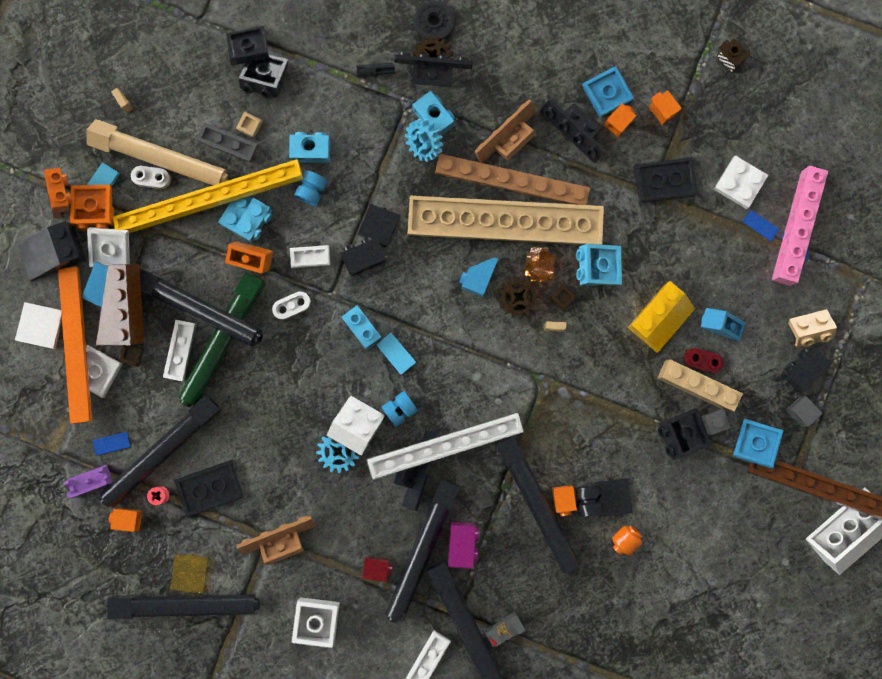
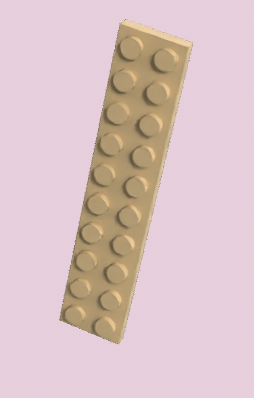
[408,196,604,245]

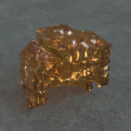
[525,247,555,282]

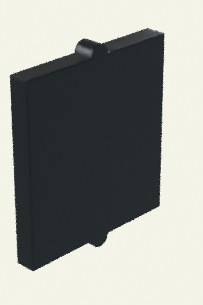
[358,204,400,247]
[595,478,633,517]

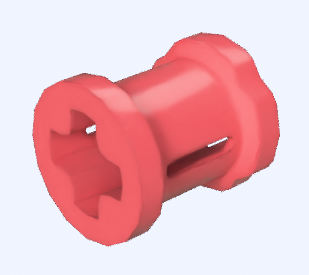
[147,486,170,505]

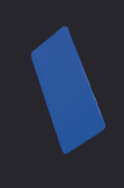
[743,210,779,241]
[93,432,130,455]

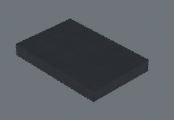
[634,157,698,204]
[174,460,244,518]

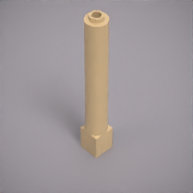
[87,119,229,185]

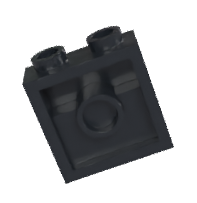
[239,54,288,99]
[658,408,712,460]

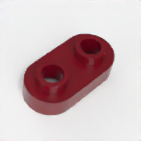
[683,348,724,373]

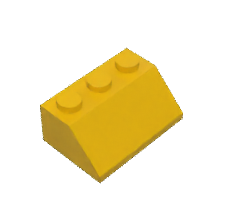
[627,281,695,353]

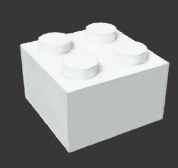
[327,396,385,455]
[292,597,340,648]

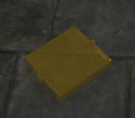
[170,554,208,593]

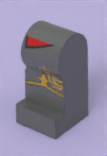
[484,611,526,647]

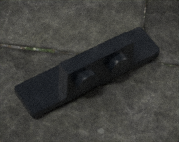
[394,52,473,87]
[540,99,606,163]
[394,431,440,511]

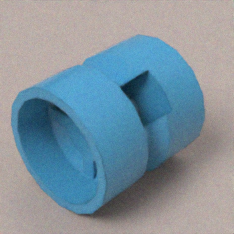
[294,170,328,206]
[381,391,418,427]

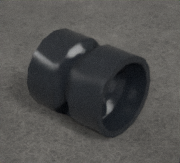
[575,485,604,517]

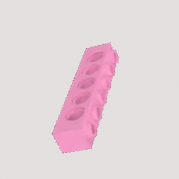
[772,166,828,286]

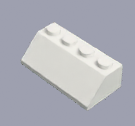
[806,488,882,575]

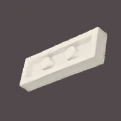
[163,320,197,382]

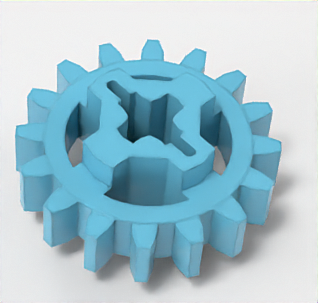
[405,118,443,162]
[316,436,359,473]

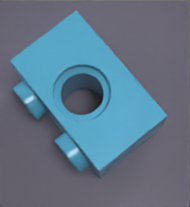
[412,91,455,136]
[289,132,331,163]
[342,306,382,350]

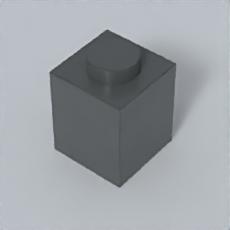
[786,396,823,427]
[701,409,731,435]

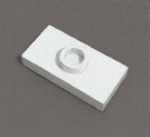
[290,245,331,268]

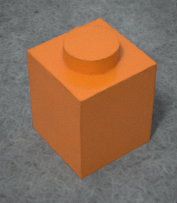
[649,90,682,125]
[604,103,637,138]
[552,485,577,516]
[109,508,143,532]

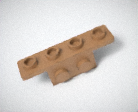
[475,99,536,163]
[236,516,317,566]

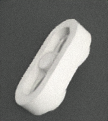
[131,166,171,189]
[272,292,311,320]

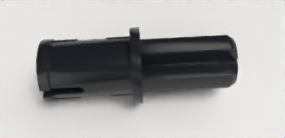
[356,62,395,78]

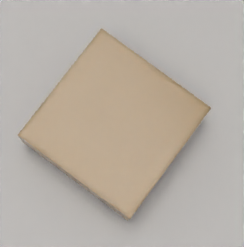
[111,88,132,113]
[236,112,263,138]
[544,321,566,332]

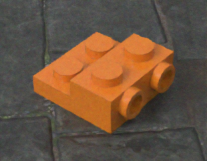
[44,168,72,218]
[70,185,114,231]

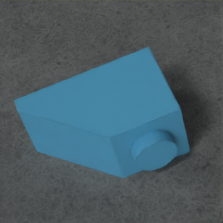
[459,257,498,297]
[701,308,745,341]

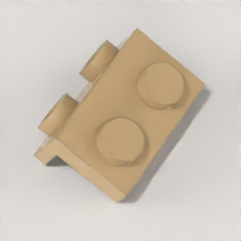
[788,309,837,348]

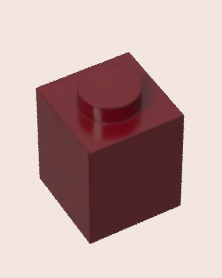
[362,556,393,582]

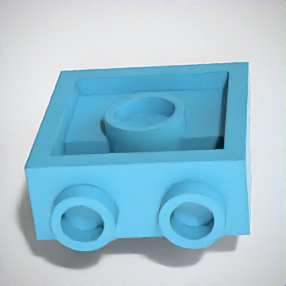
[218,196,272,243]
[576,244,622,286]

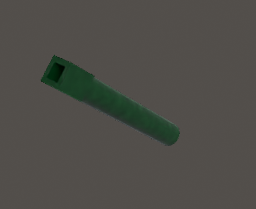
[178,271,266,408]

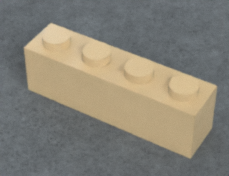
[657,360,743,412]

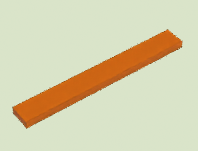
[58,266,92,424]

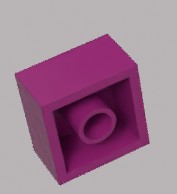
[448,522,479,568]

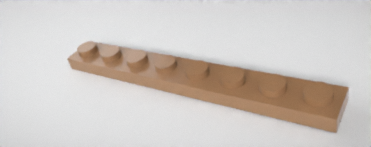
[435,154,590,205]

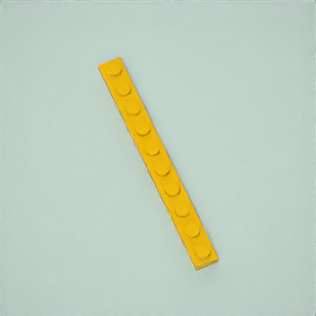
[113,159,303,233]

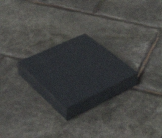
[226,26,270,66]

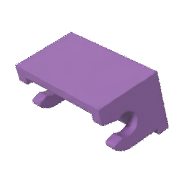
[64,465,113,499]

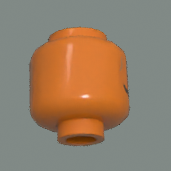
[612,526,642,556]

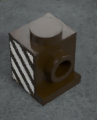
[716,39,751,72]

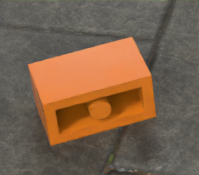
[225,241,273,274]

